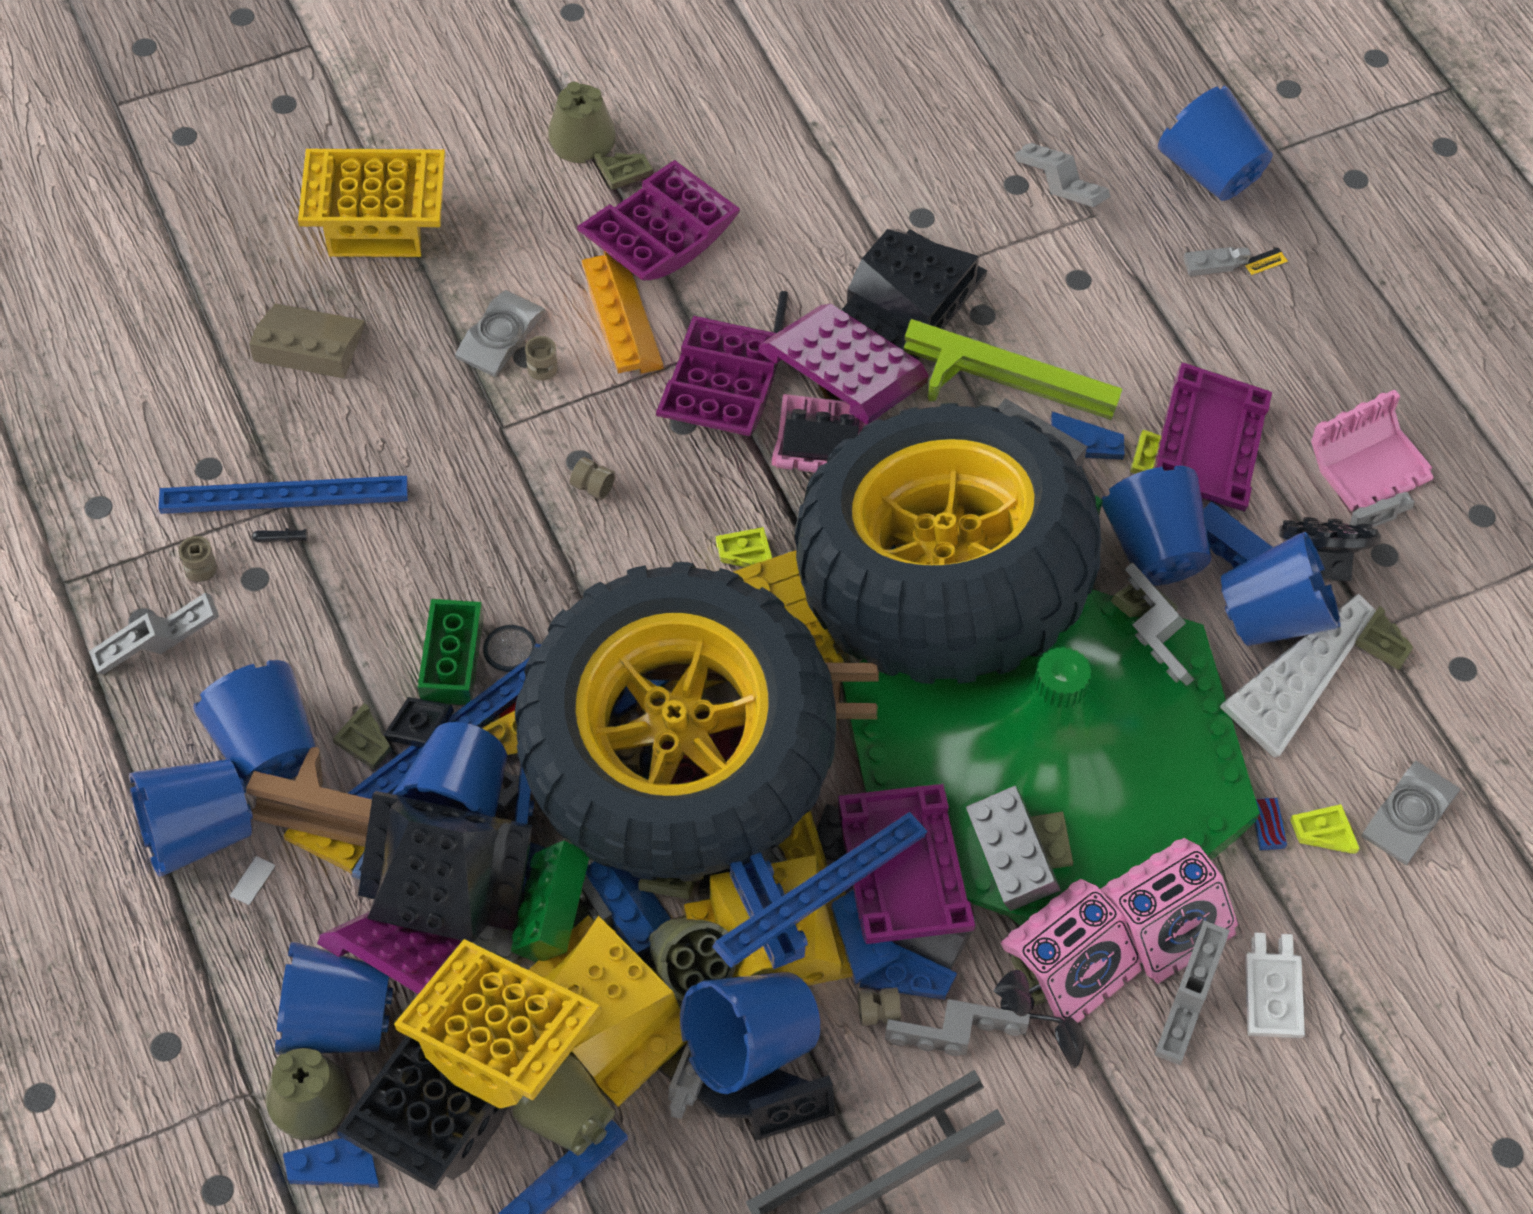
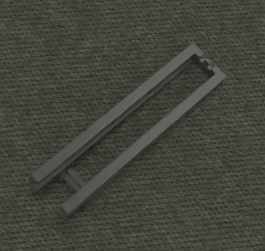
[746,1070,1005,1214]

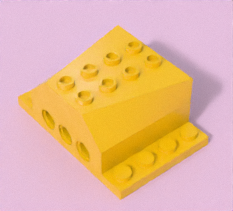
[298,149,446,257]
[684,855,853,986]
[529,915,688,1107]
[394,939,602,1108]

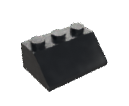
[782,409,859,459]

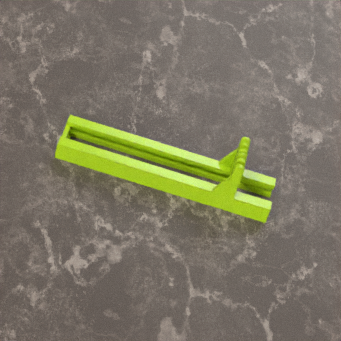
[904,319,1123,420]

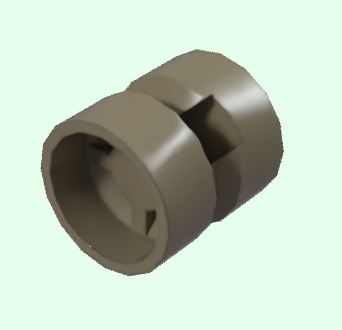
[525,336,558,381]
[570,457,616,500]
[178,536,217,582]
[858,987,901,1026]

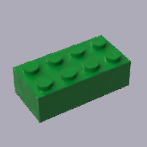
[417,599,484,705]
[510,840,589,963]

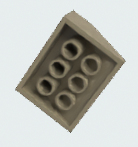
[249,303,366,379]

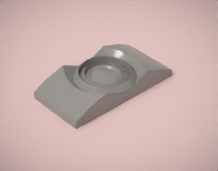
[455,290,546,377]
[1361,760,1460,866]

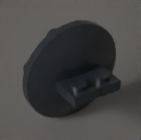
[1279,517,1381,581]

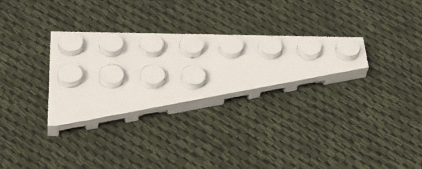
[1220,594,1376,758]

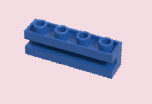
[1204,501,1273,568]
[730,852,808,969]

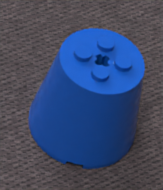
[1158,85,1273,201]
[1102,465,1211,586]
[1221,532,1341,646]
[193,660,316,787]
[392,722,507,817]
[129,759,253,877]
[275,942,393,1055]
[680,972,820,1094]

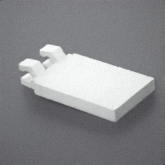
[1245,933,1305,1038]

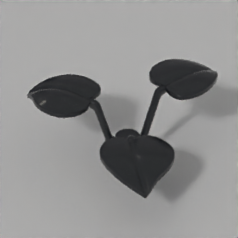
[994,970,1084,1068]

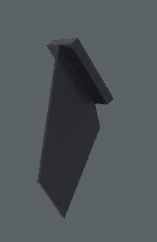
[658,1042,835,1141]

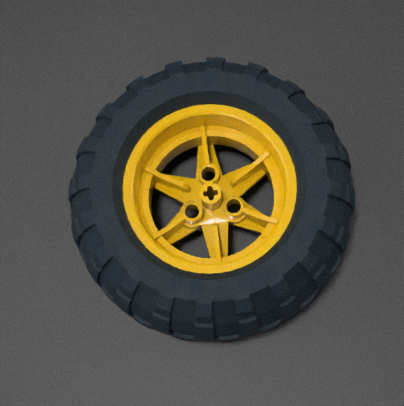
[795,403,1101,684]
[515,562,836,881]

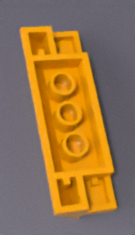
[582,251,664,374]

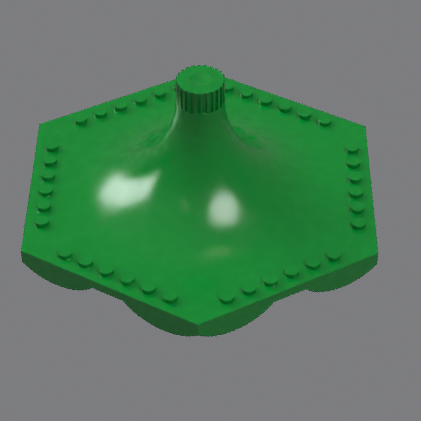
[841,589,1260,927]

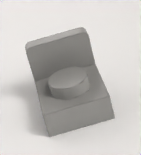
[497,771,519,818]

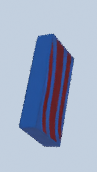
[1254,798,1287,850]

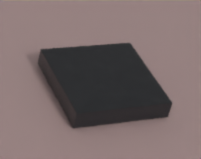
[384,697,454,748]

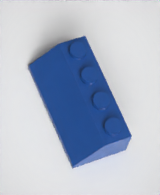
[586,861,671,960]

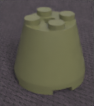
[548,81,616,163]
[649,918,739,1001]
[266,1048,352,1140]
[513,1054,615,1156]

